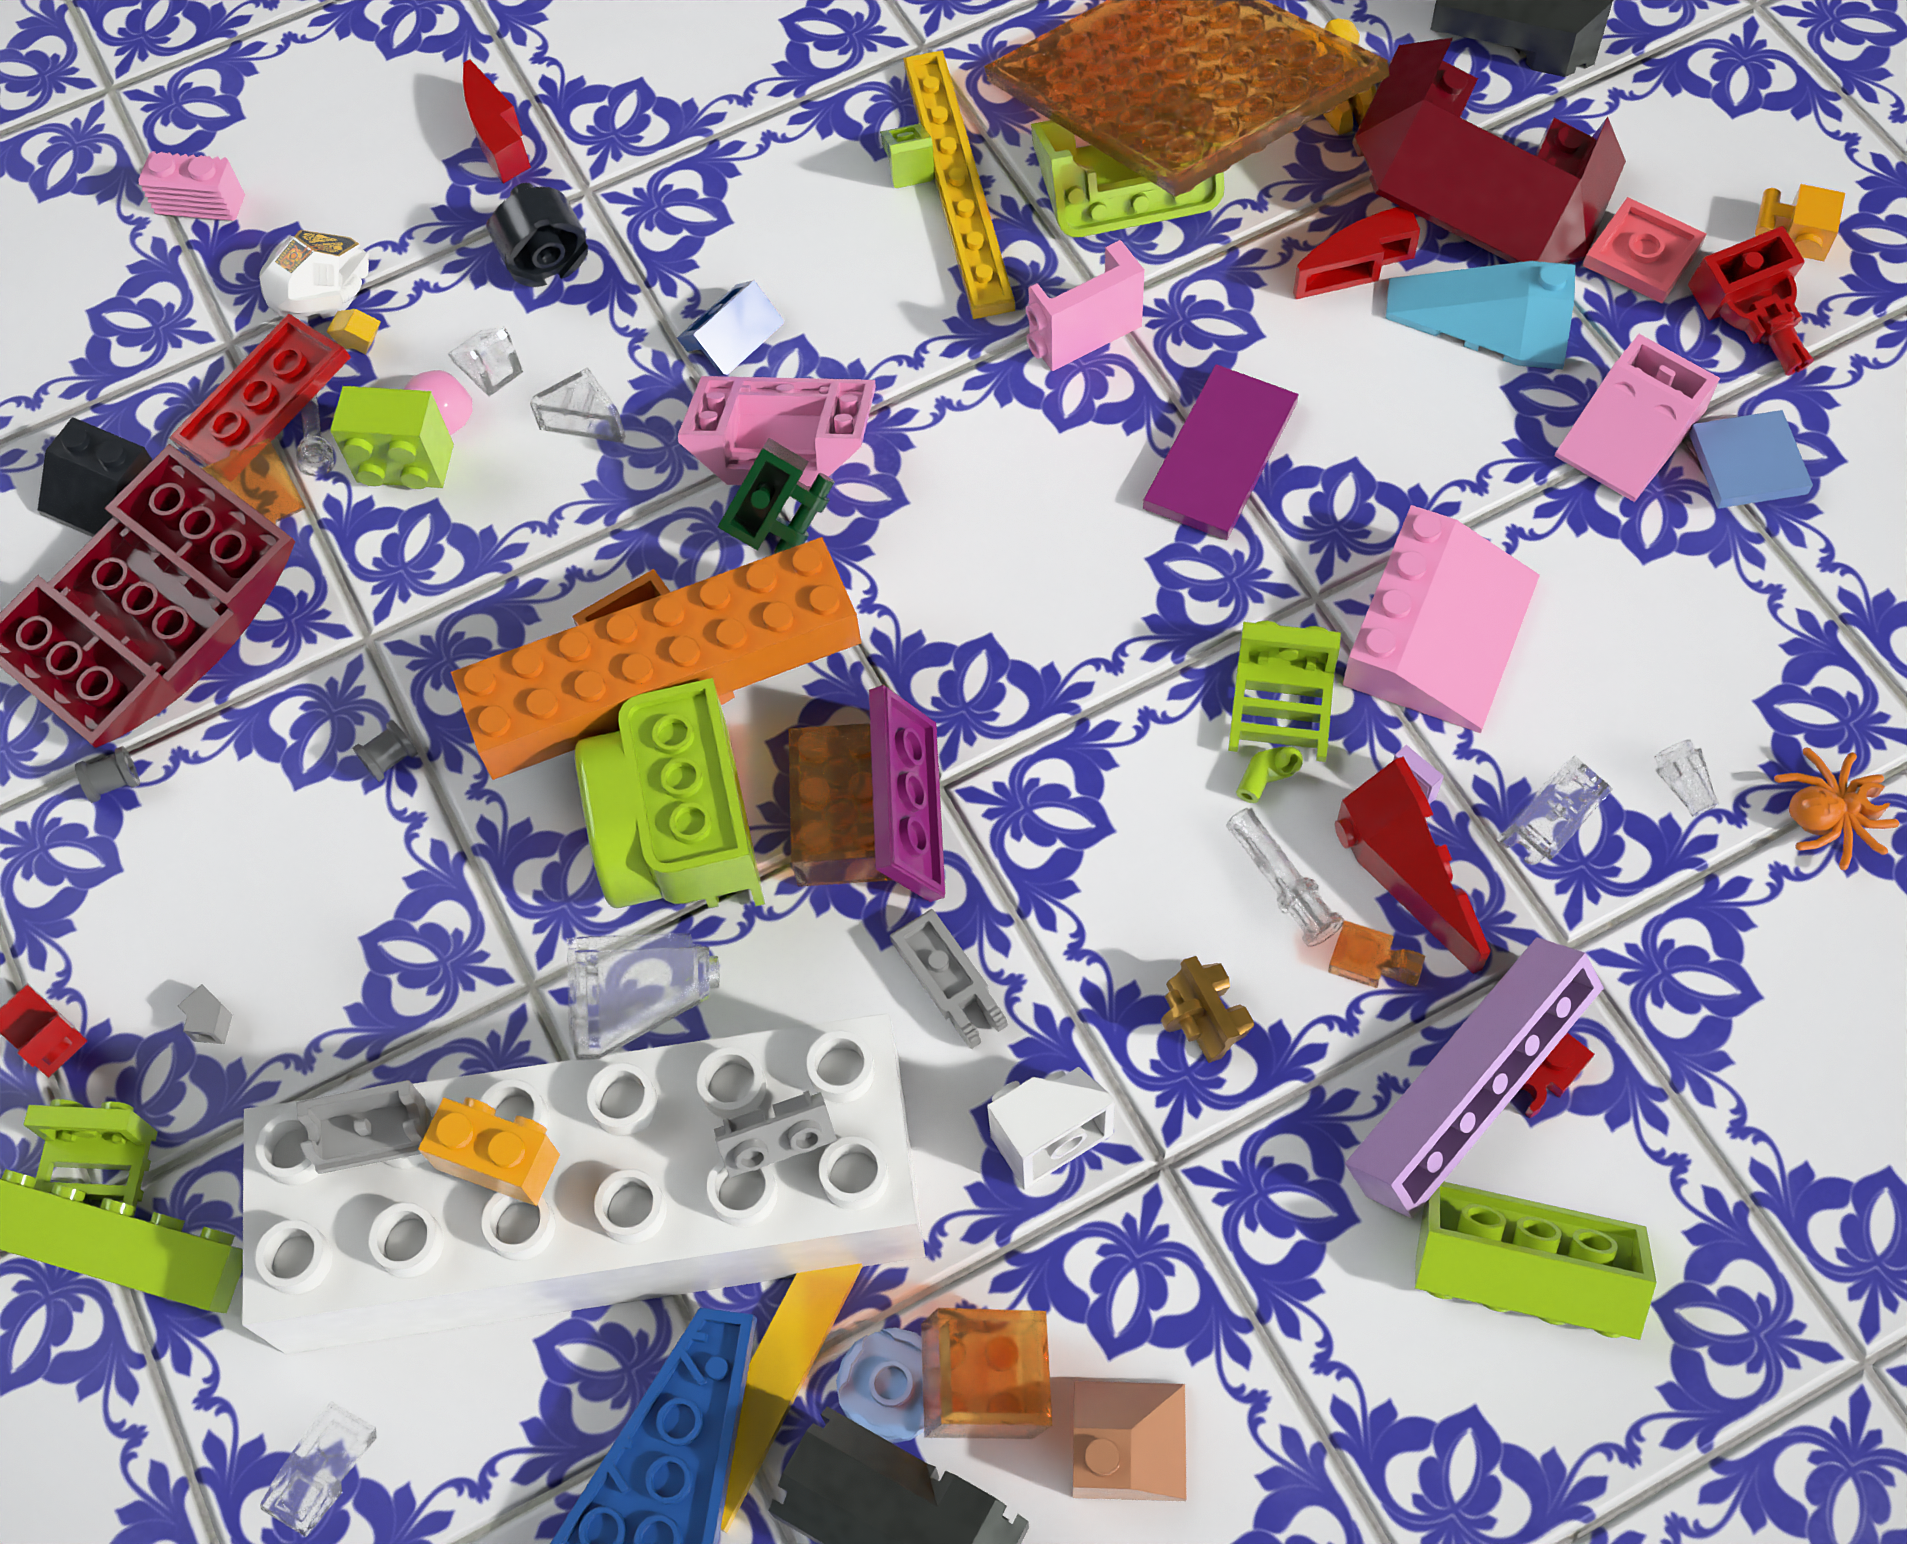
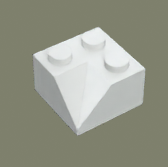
[987,1067,1115,1189]

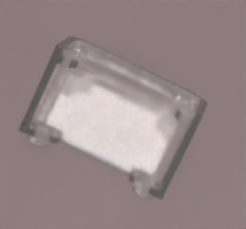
[566,933,720,1060]

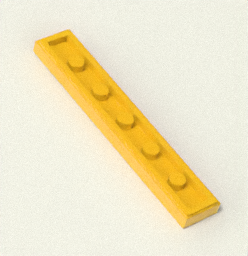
[720,1263,863,1533]

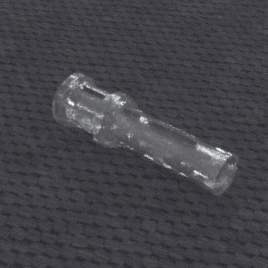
[1226,808,1344,947]

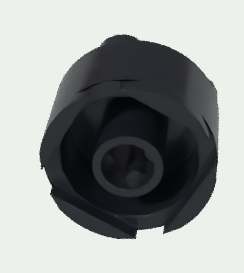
[486,183,588,287]

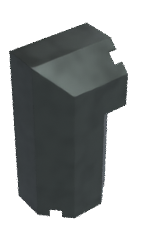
[1430,0,1613,77]
[768,1406,1029,1544]

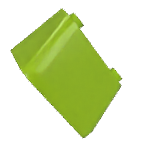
[1031,92,1225,237]

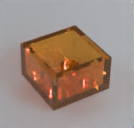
[921,1308,1053,1439]

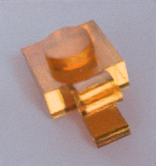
[1328,920,1426,988]

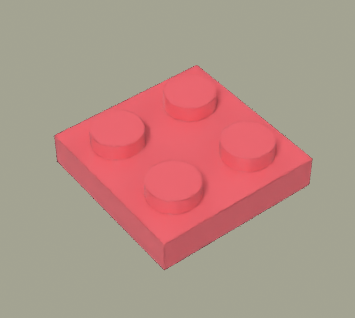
[1583,197,1707,303]

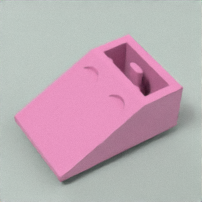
[1555,334,1720,502]

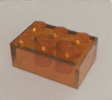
[788,723,892,887]

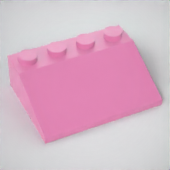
[1342,505,1540,733]

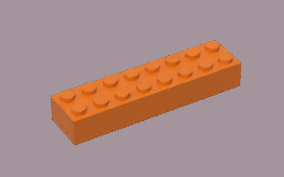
[451,537,861,780]

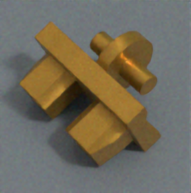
[1161,956,1254,1063]

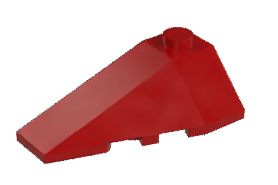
[1334,756,1490,974]

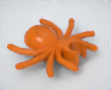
[1774,747,1899,870]

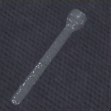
[296,316,334,476]

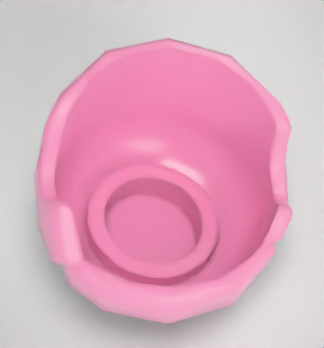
[404,370,472,435]

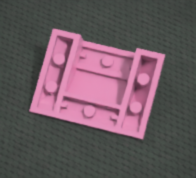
[678,376,876,487]

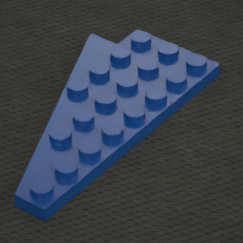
[550,1308,757,1544]

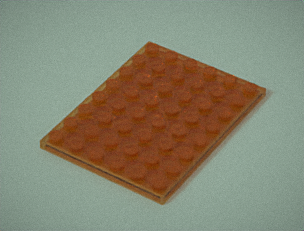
[984,0,1389,197]

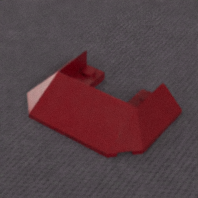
[1352,37,1626,264]

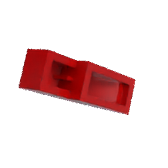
[462,59,531,184]
[1293,206,1421,300]

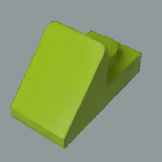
[880,123,934,188]

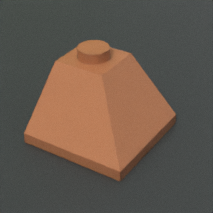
[1073,1381,1187,1501]

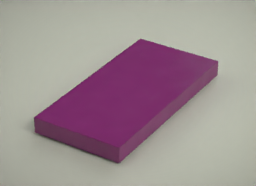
[1143,364,1299,540]
[869,685,946,902]

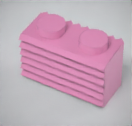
[139,151,245,221]

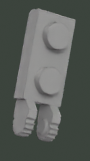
[890,909,1008,1049]

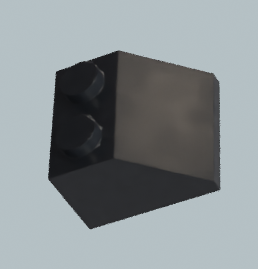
[37,417,152,537]

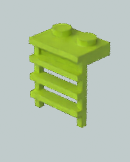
[1228,621,1341,762]
[23,1099,158,1217]

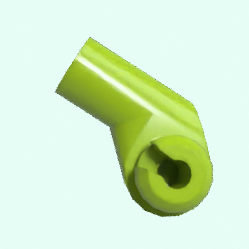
[1236,747,1303,803]

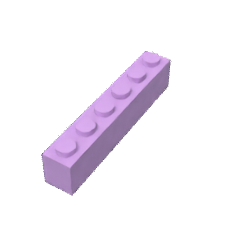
[1345,937,1604,1219]

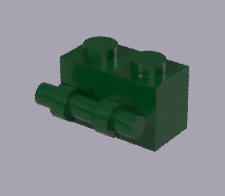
[717,438,835,554]

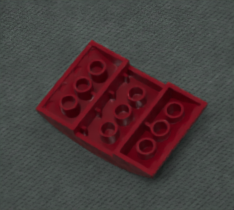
[0,444,295,748]

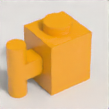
[1755,184,1845,262]

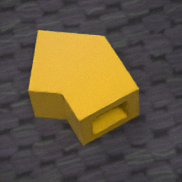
[326,309,381,355]

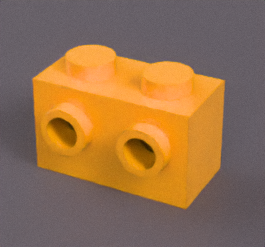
[418,1097,560,1206]

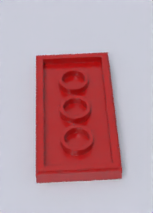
[169,314,351,483]

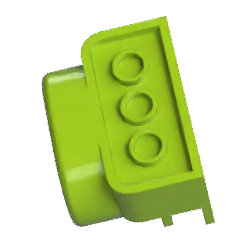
[575,678,765,909]

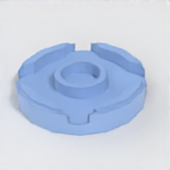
[836,1328,947,1443]

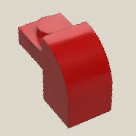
[0,983,88,1078]

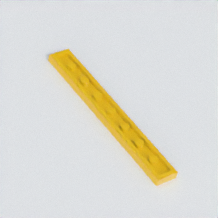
[903,50,1015,319]

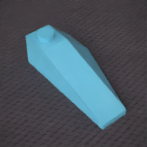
[1386,261,1575,370]

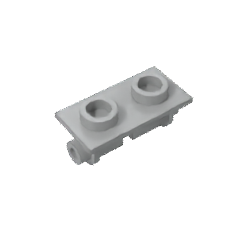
[714,1091,837,1178]

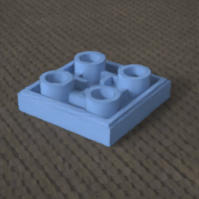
[1689,410,1813,509]

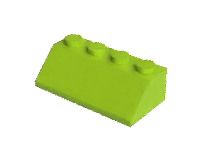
[1415,1181,1657,1340]

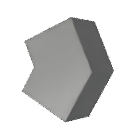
[178,984,232,1044]

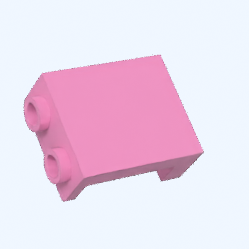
[1026,240,1145,371]

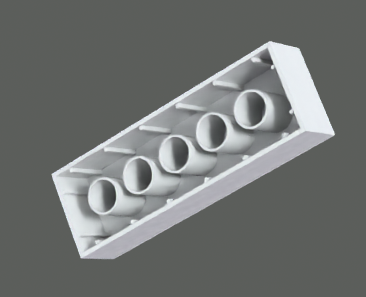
[242,1013,925,1354]

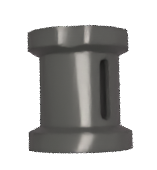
[352,720,418,782]
[75,746,140,803]

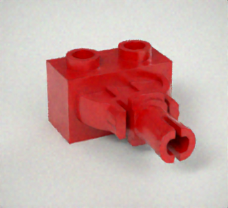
[1688,226,1814,376]

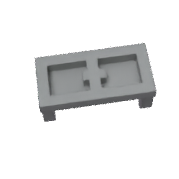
[296,1080,428,1174]

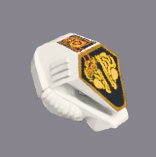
[259,230,370,319]

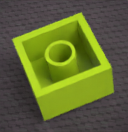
[330,386,454,489]

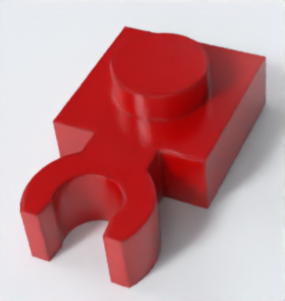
[1520,1033,1595,1118]

